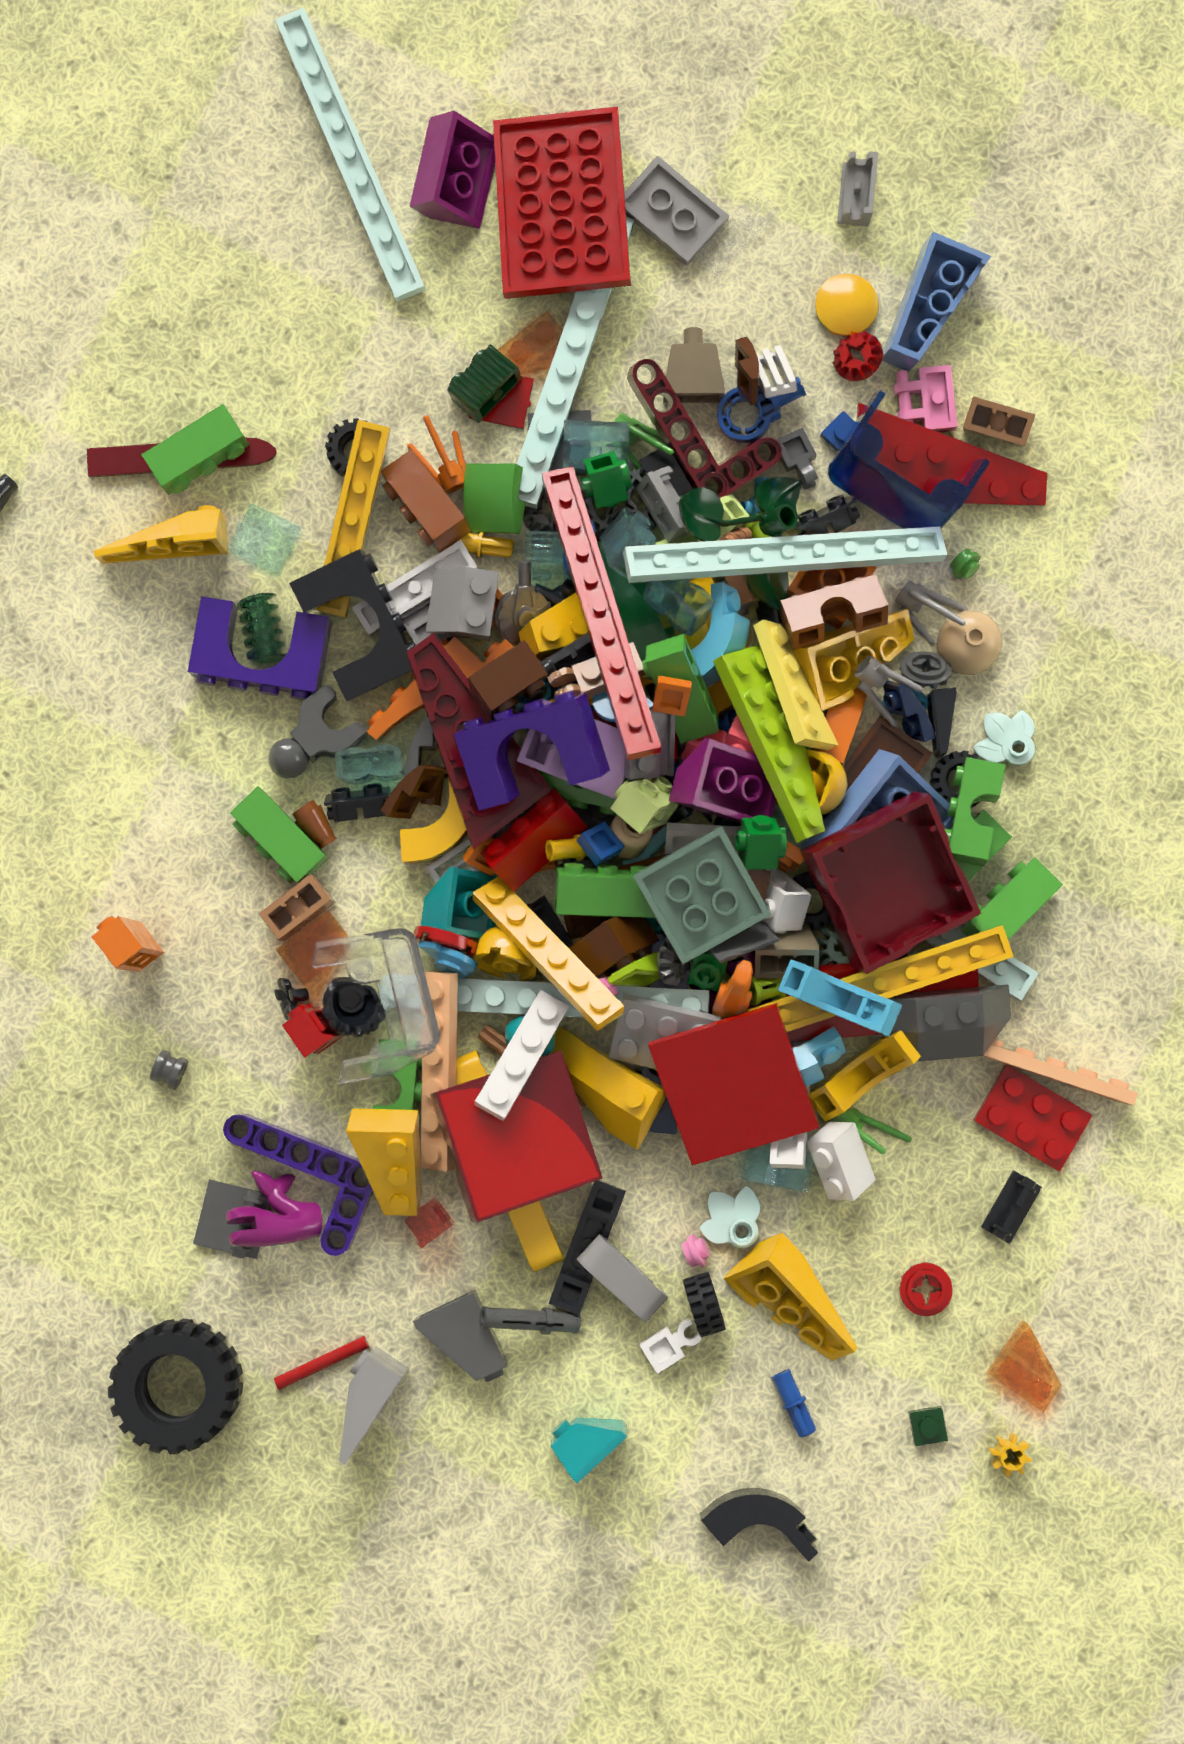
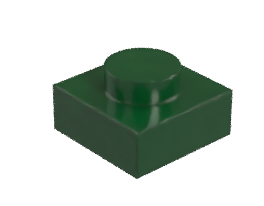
[908,1406,948,1446]

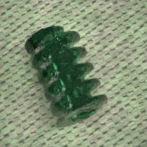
[237,593,286,664]

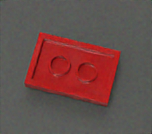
[973,1064,1092,1172]

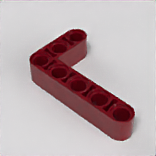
[627,359,782,498]

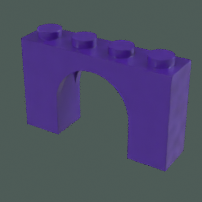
[187,596,332,701]
[454,690,610,810]

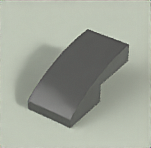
[404,716,436,777]

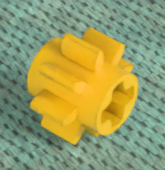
[988,1432,1032,1477]

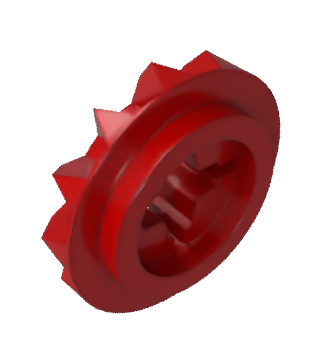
[832,330,883,381]
[899,1262,953,1316]

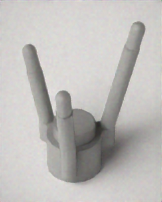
[895,580,968,645]
[855,655,923,727]

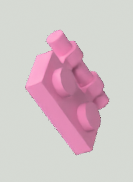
[894,365,957,432]

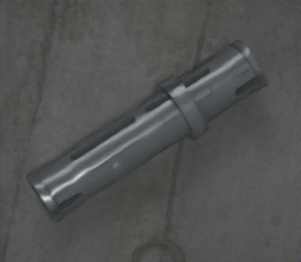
[480,1306,581,1335]

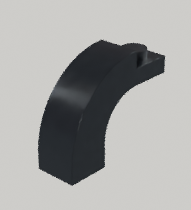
[699,1488,818,1562]

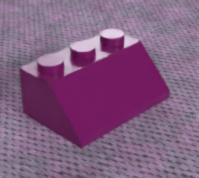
[409,110,495,229]
[669,738,776,824]

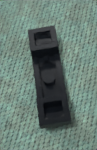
[548,1180,626,1315]

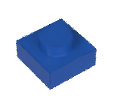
[820,411,856,457]
[576,821,625,866]

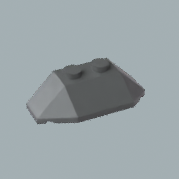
[887,984,1011,1062]

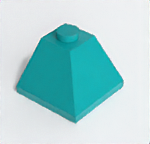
[421,867,498,939]
[550,1417,627,1483]

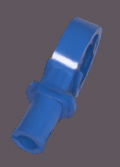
[717,376,806,443]

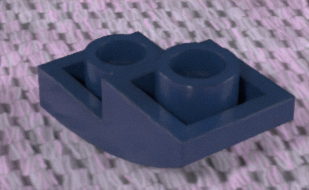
[883,680,936,742]

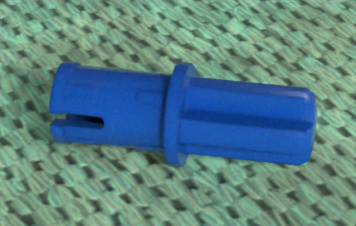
[771,1369,816,1437]

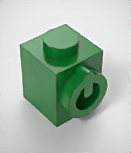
[582,451,632,508]
[735,815,787,870]
[687,951,728,992]

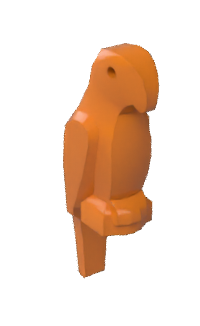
[712,960,753,1020]

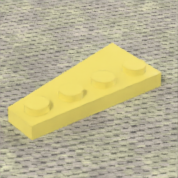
[753,619,838,751]

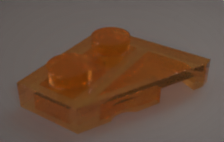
[498,311,563,375]
[276,910,348,999]
[987,1320,1062,1413]

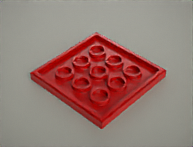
[648,1003,819,1166]

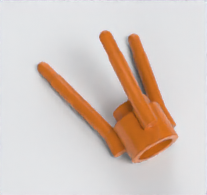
[407,415,466,494]

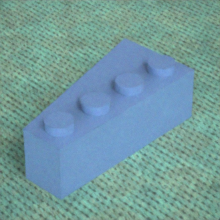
[882,232,991,372]

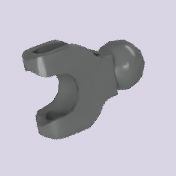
[268,686,368,779]

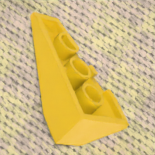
[94,505,228,564]
[791,609,915,711]
[550,1026,667,1150]
[724,1232,857,1361]

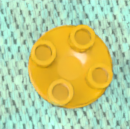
[815,274,879,335]

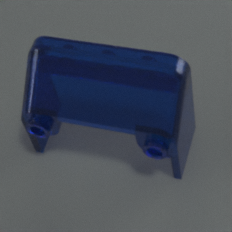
[827,390,990,529]

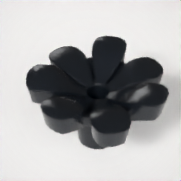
[274,978,309,1020]

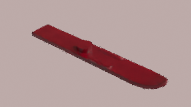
[87,437,277,478]

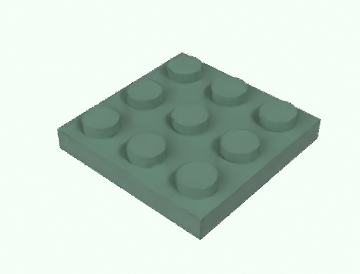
[633,826,771,964]

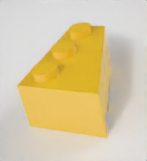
[518,593,588,661]
[346,1108,422,1216]

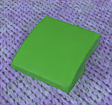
[463,463,526,534]

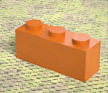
[91,916,164,972]

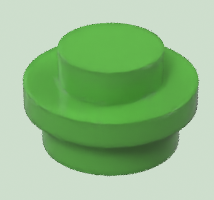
[950,549,981,579]

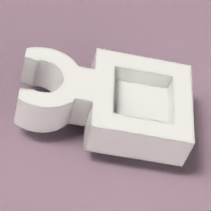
[639,1319,702,1374]

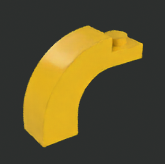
[400,778,467,865]
[810,1030,921,1122]

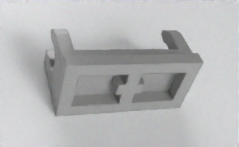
[837,151,878,226]
[636,466,690,543]

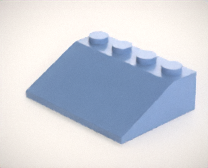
[801,749,953,850]

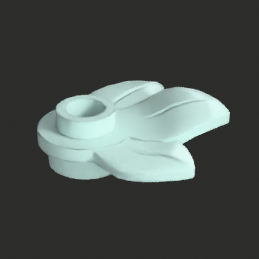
[973,710,1035,766]
[700,1186,760,1248]

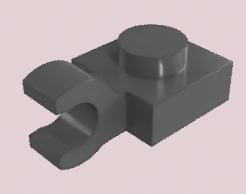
[776,427,818,490]

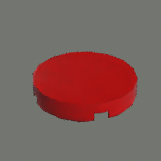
[413,925,478,958]

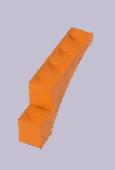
[366,636,514,742]

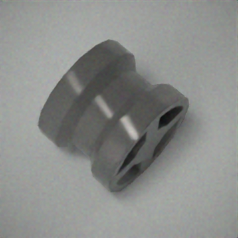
[150,1050,188,1090]

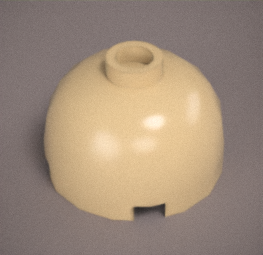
[937,610,1002,675]

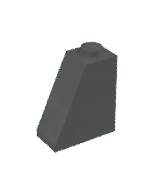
[413,1290,508,1382]

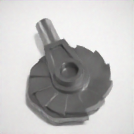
[493,560,551,645]

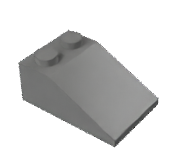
[339,1346,408,1465]

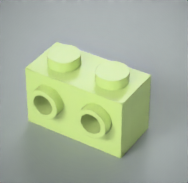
[610,776,679,834]

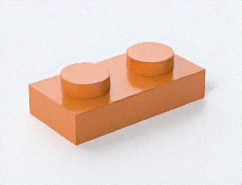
[778,841,804,873]

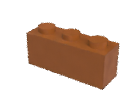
[381,449,471,553]

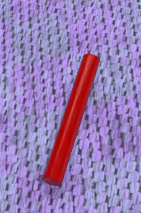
[274,1335,370,1390]

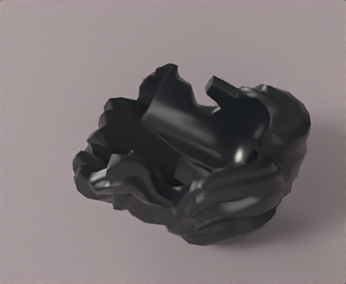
[322,977,386,1037]

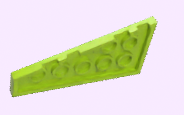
[713,645,825,843]

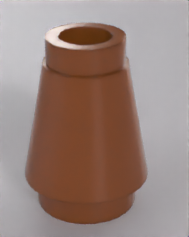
[292,800,337,849]

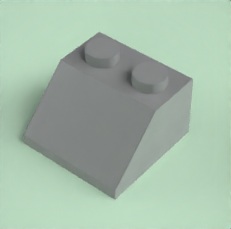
[426,567,499,642]

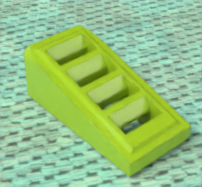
[608,951,661,987]

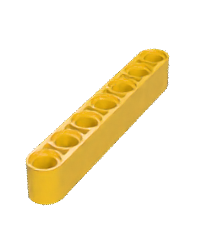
[456,1050,565,1273]

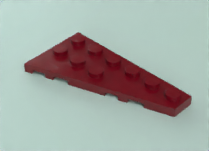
[406,633,552,850]

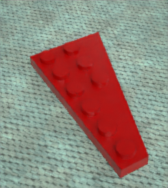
[853,402,1048,506]

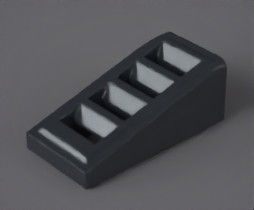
[926,687,957,758]

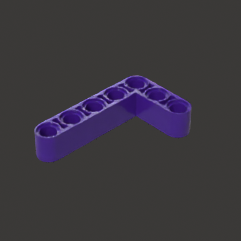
[223,1113,373,1256]

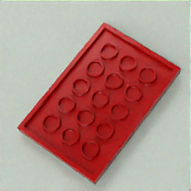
[493,106,631,299]

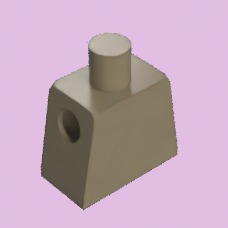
[663,327,725,403]
[755,923,820,978]

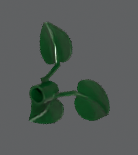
[679,477,802,610]

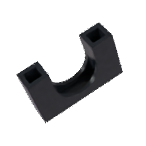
[289,549,415,701]

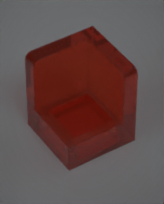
[405,1196,455,1249]

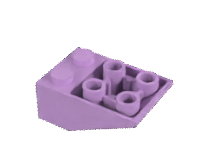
[517,698,625,799]

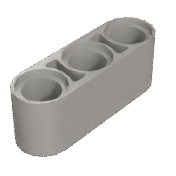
[577,1234,668,1322]

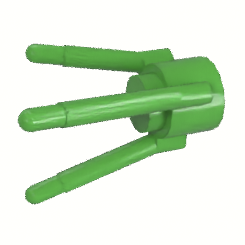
[609,413,674,478]
[832,1107,912,1176]

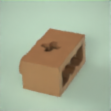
[963,396,1036,446]
[259,874,336,942]

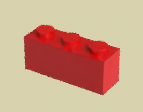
[481,789,588,892]

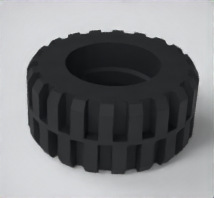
[108,1318,243,1455]

